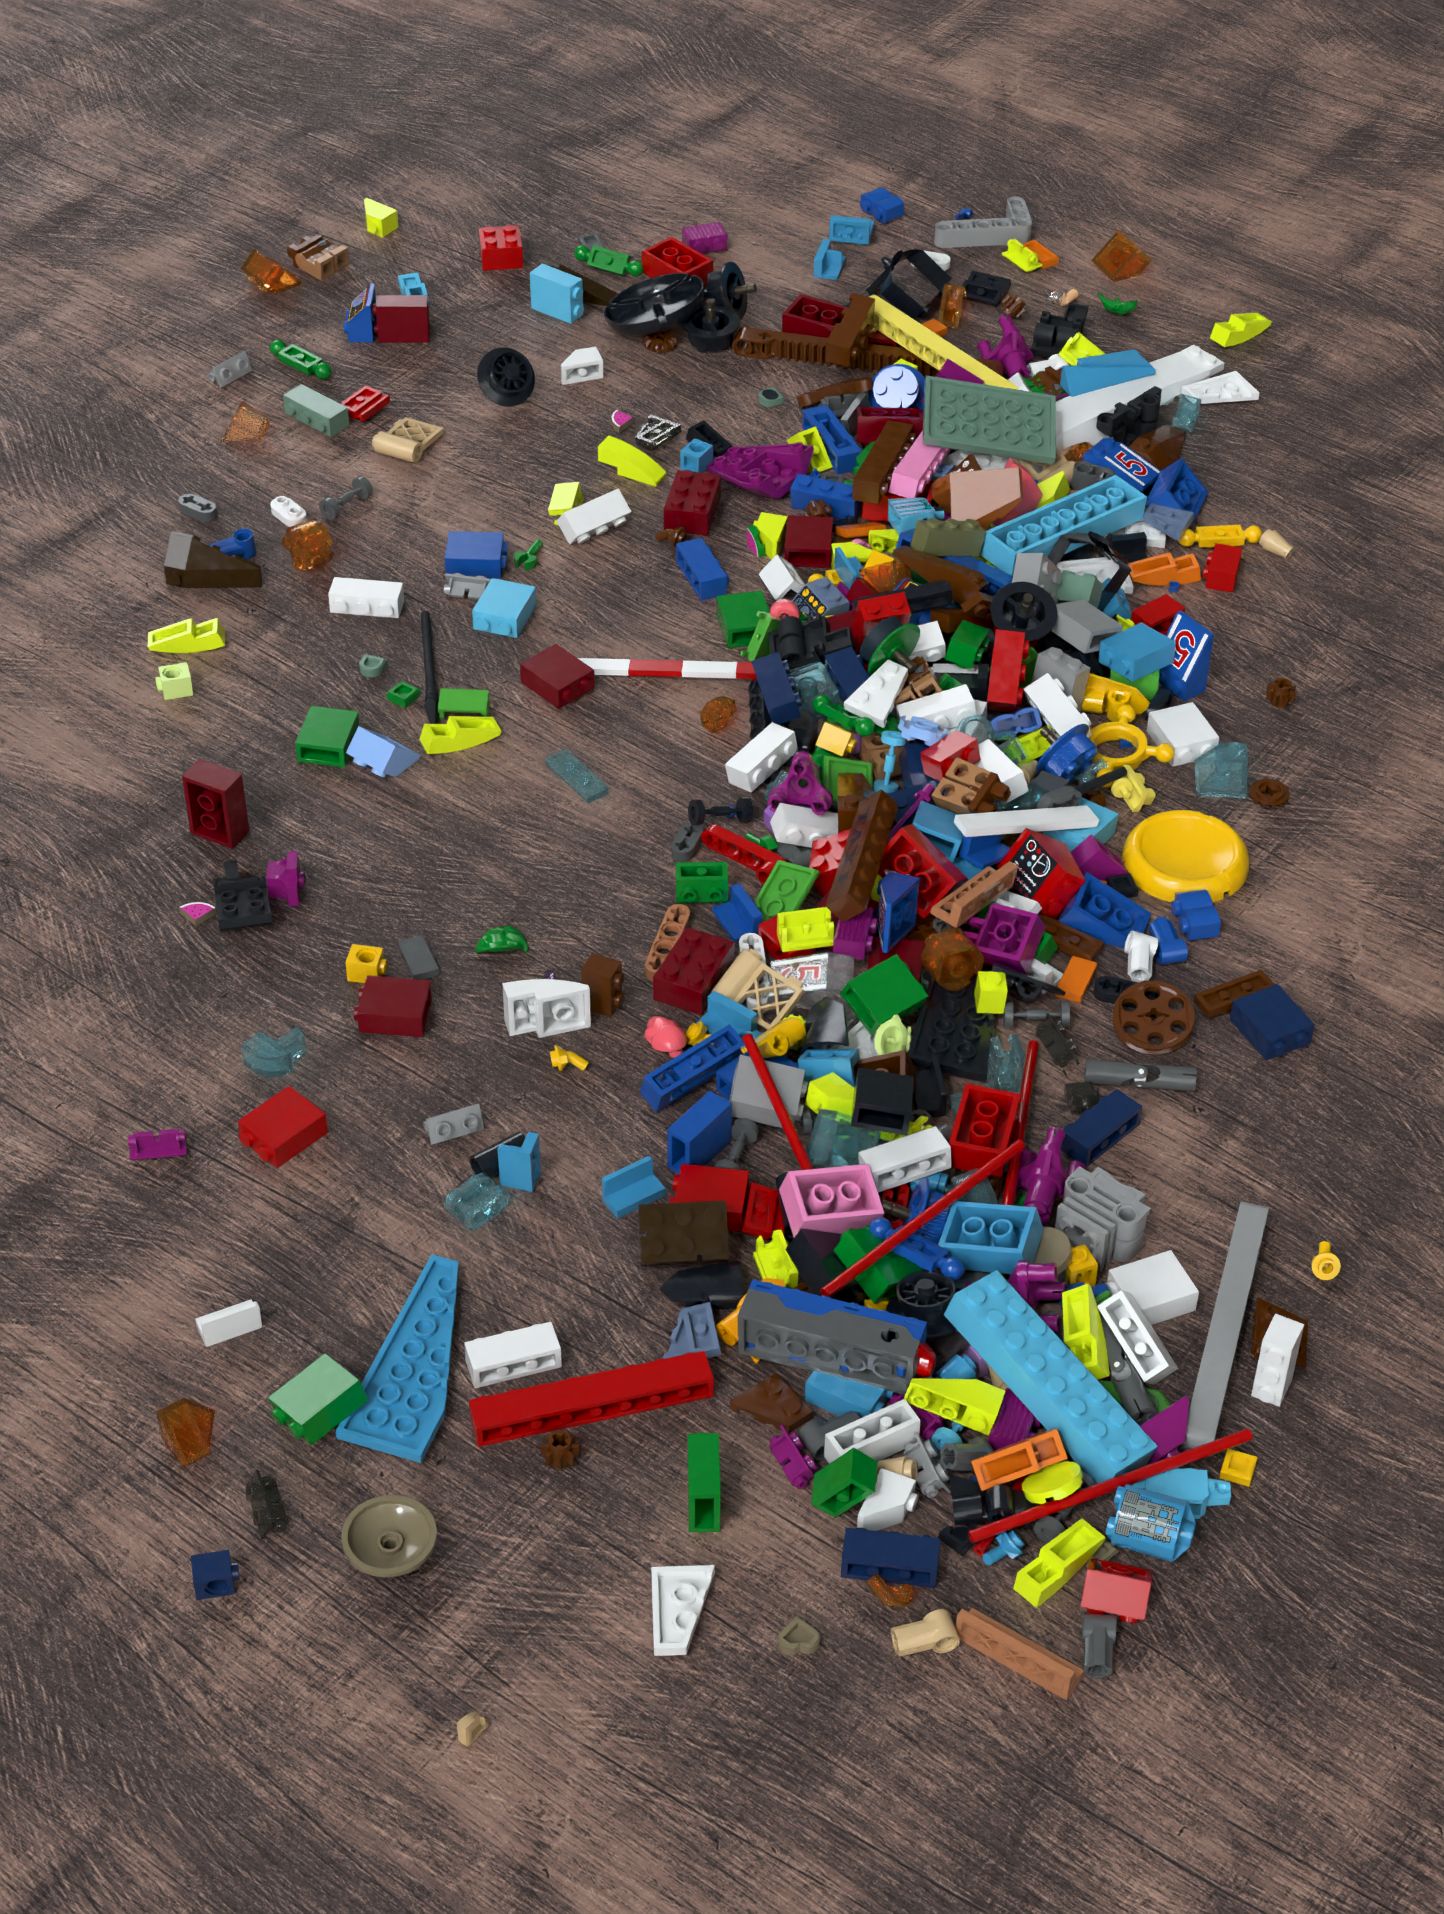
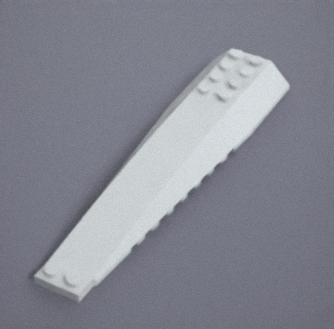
[943,345,1224,474]

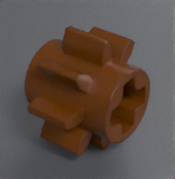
[1001,293,1026,319]
[804,499,832,517]
[1266,678,1296,708]
[541,1430,579,1470]

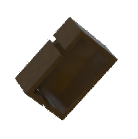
[638,1200,729,1266]

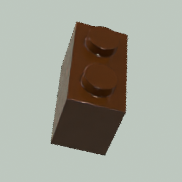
[581,953,625,1017]

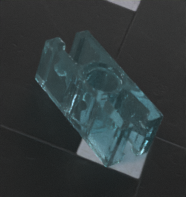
[986,1034,1024,1094]

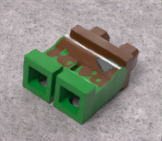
[1021,366,1067,402]

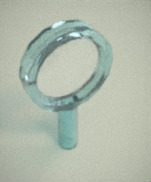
[956,715,1016,744]

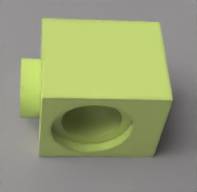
[155,662,193,700]

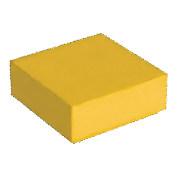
[1219,1449,1257,1487]

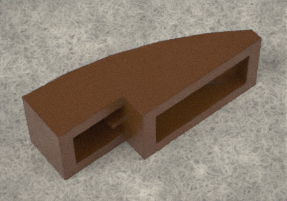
[930,607,992,634]

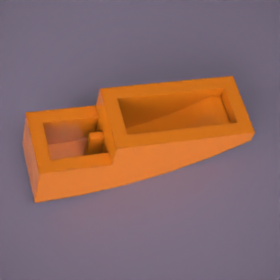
[1128,552,1201,586]
[971,1428,1068,1491]

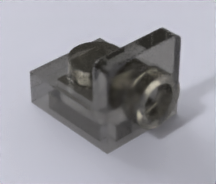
[1064,1081,1100,1115]

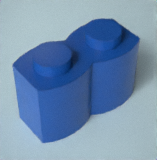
[860,187,904,223]
[987,707,1042,740]
[1171,889,1221,940]

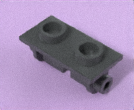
[818,393,859,417]

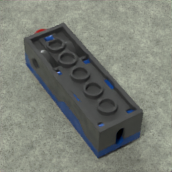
[738,1279,936,1395]

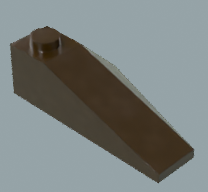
[536,261,618,307]
[164,531,263,588]

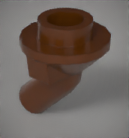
[655,526,687,548]

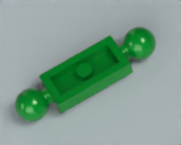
[574,245,644,277]
[270,339,332,379]
[812,695,875,737]

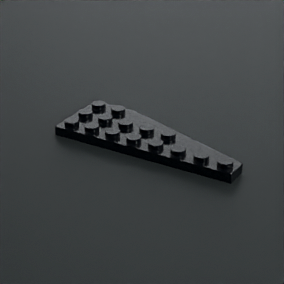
[908,923,997,1083]

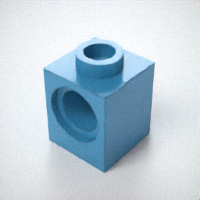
[680,439,713,473]

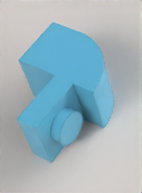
[397,272,429,305]

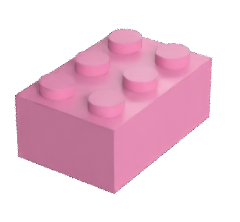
[779,1164,884,1237]

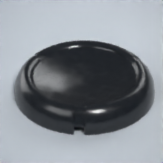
[604,273,705,336]

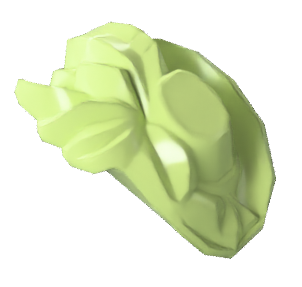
[875,1014,912,1055]

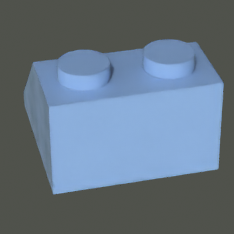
[346,726,421,778]

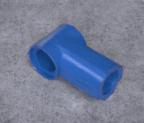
[209,528,257,559]
[1149,917,1188,965]

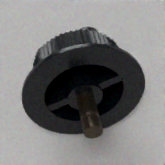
[704,262,757,320]
[681,299,740,353]
[990,582,1057,644]

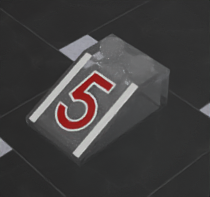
[767,952,854,1014]

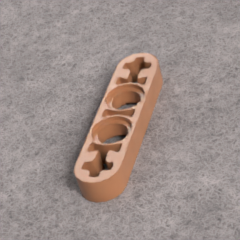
[645,904,690,981]

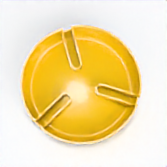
[1122,810,1249,903]

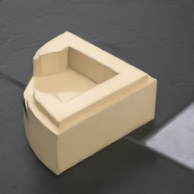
[457,1712,489,1747]

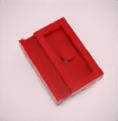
[340,385,390,422]
[741,1182,785,1240]

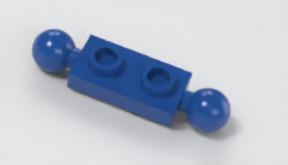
[869,1217,964,1281]

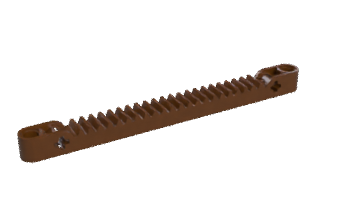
[732,327,1005,377]

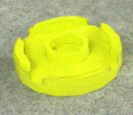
[1022,1461,1084,1504]

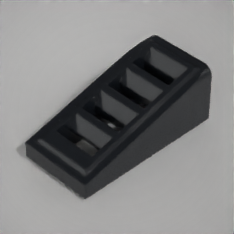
[686,420,734,457]

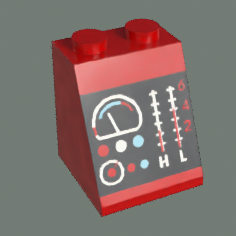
[997,828,1086,919]

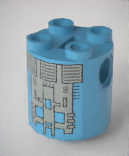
[1105,1484,1196,1562]

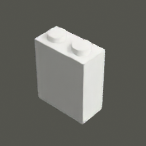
[1147,702,1219,767]
[1105,1250,1199,1325]

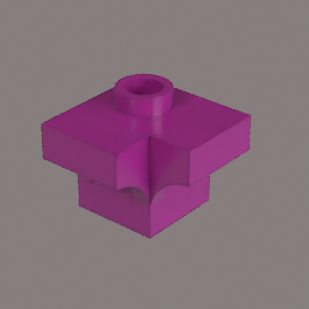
[266,851,305,906]

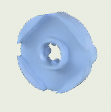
[898,716,949,746]

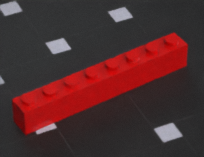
[469,1351,714,1447]

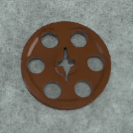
[1113,981,1195,1056]

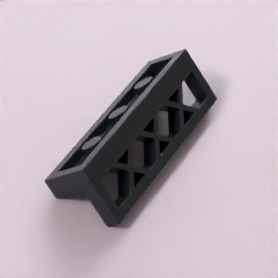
[853,580,952,614]

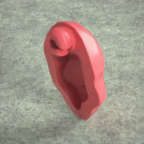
[644,1016,687,1058]

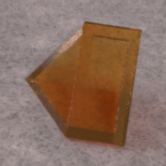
[220,401,270,443]
[156,1397,215,1467]

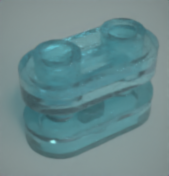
[444,1173,510,1231]

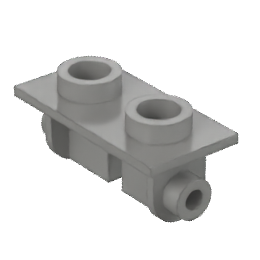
[208,351,253,388]
[444,573,491,600]
[423,1103,484,1145]
[904,1432,951,1498]

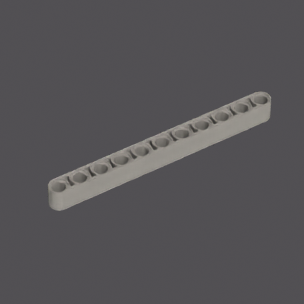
[1181,1201,1269,1449]

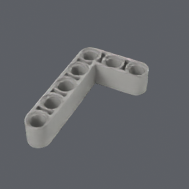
[934,196,1032,248]

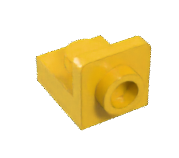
[1065,1245,1098,1287]

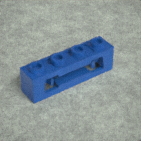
[802,405,863,474]
[640,1024,744,1113]

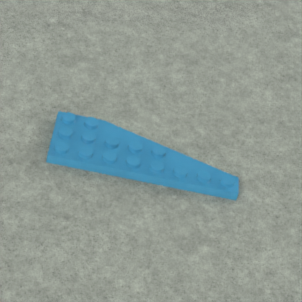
[336,1254,459,1463]

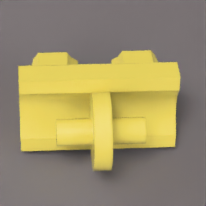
[1111,765,1156,812]

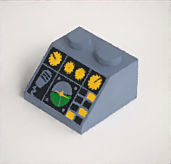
[787,577,850,621]

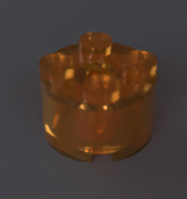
[282,518,334,570]
[921,927,984,991]

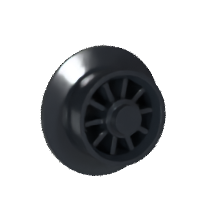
[477,347,535,407]
[886,1271,957,1342]

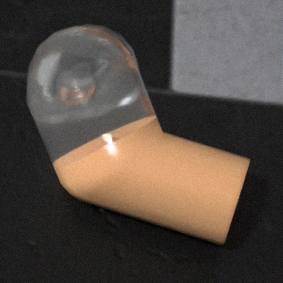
[1048,289,1078,306]

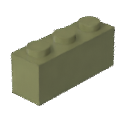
[910,518,986,556]

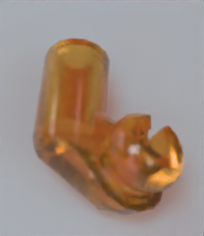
[867,1574,914,1607]

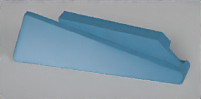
[1060,349,1156,397]

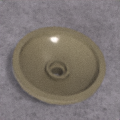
[341,1495,437,1577]

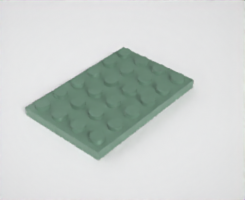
[922,375,1056,464]

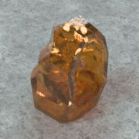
[1062,442,1093,463]
[700,696,737,734]

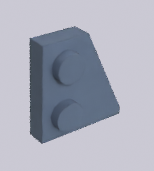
[1143,503,1194,541]
[663,1302,721,1359]

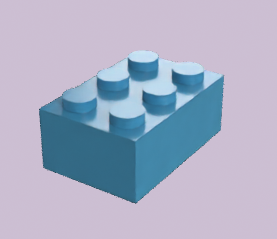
[938,1201,1044,1274]

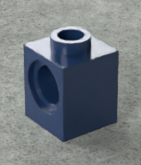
[191,1549,240,1600]

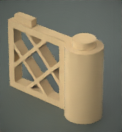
[372,417,444,463]
[1013,447,1075,486]
[711,948,805,1030]

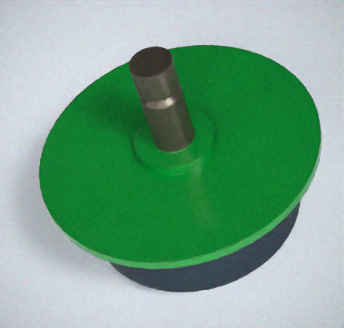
[860,616,920,676]

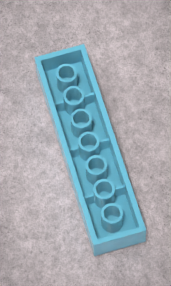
[980,475,1147,576]
[944,1270,1158,1484]

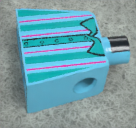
[888,498,944,535]

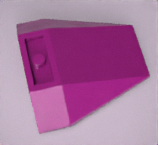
[706,442,814,499]

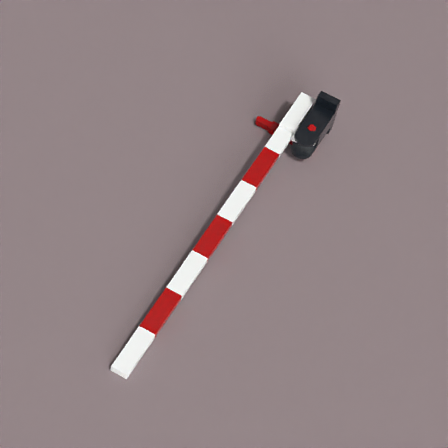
[578,658,988,702]

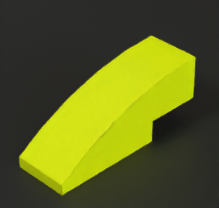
[1210,313,1272,347]
[598,435,667,487]
[148,618,225,653]
[419,716,502,754]
[1062,1284,1110,1380]
[1013,1518,1106,1608]

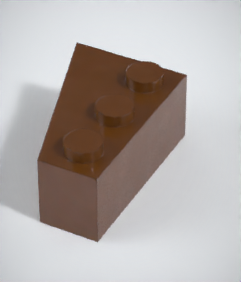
[826,293,876,367]

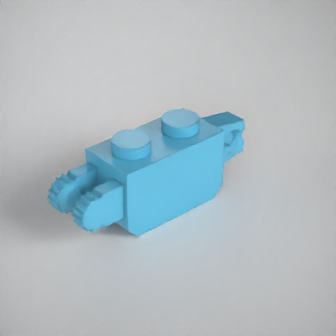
[1131,1468,1231,1519]

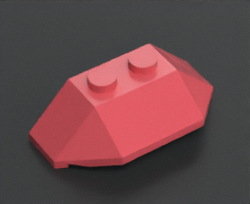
[992,457,1043,526]

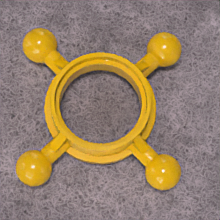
[1089,704,1175,788]

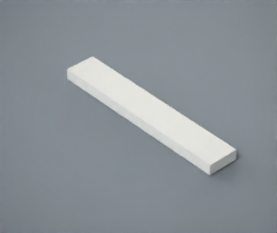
[954,805,1099,837]

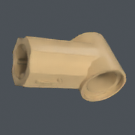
[891,1609,960,1657]

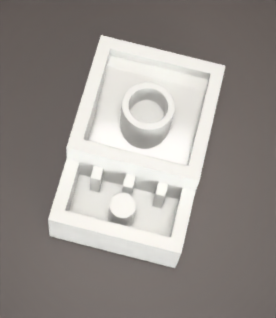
[502,979,591,1038]

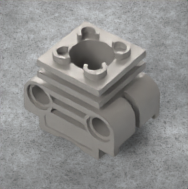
[1055,1166,1151,1272]

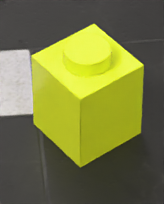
[974,971,1008,1014]

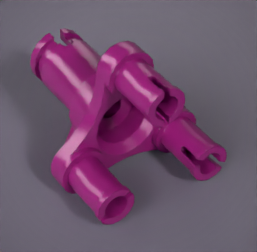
[977,314,1034,379]
[767,751,833,815]
[1016,1127,1086,1227]
[964,1261,1068,1333]

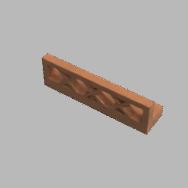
[930,861,1018,928]
[956,1608,1084,1701]

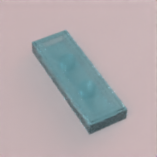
[546,749,608,803]

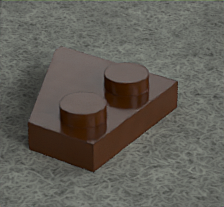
[730,1373,813,1433]

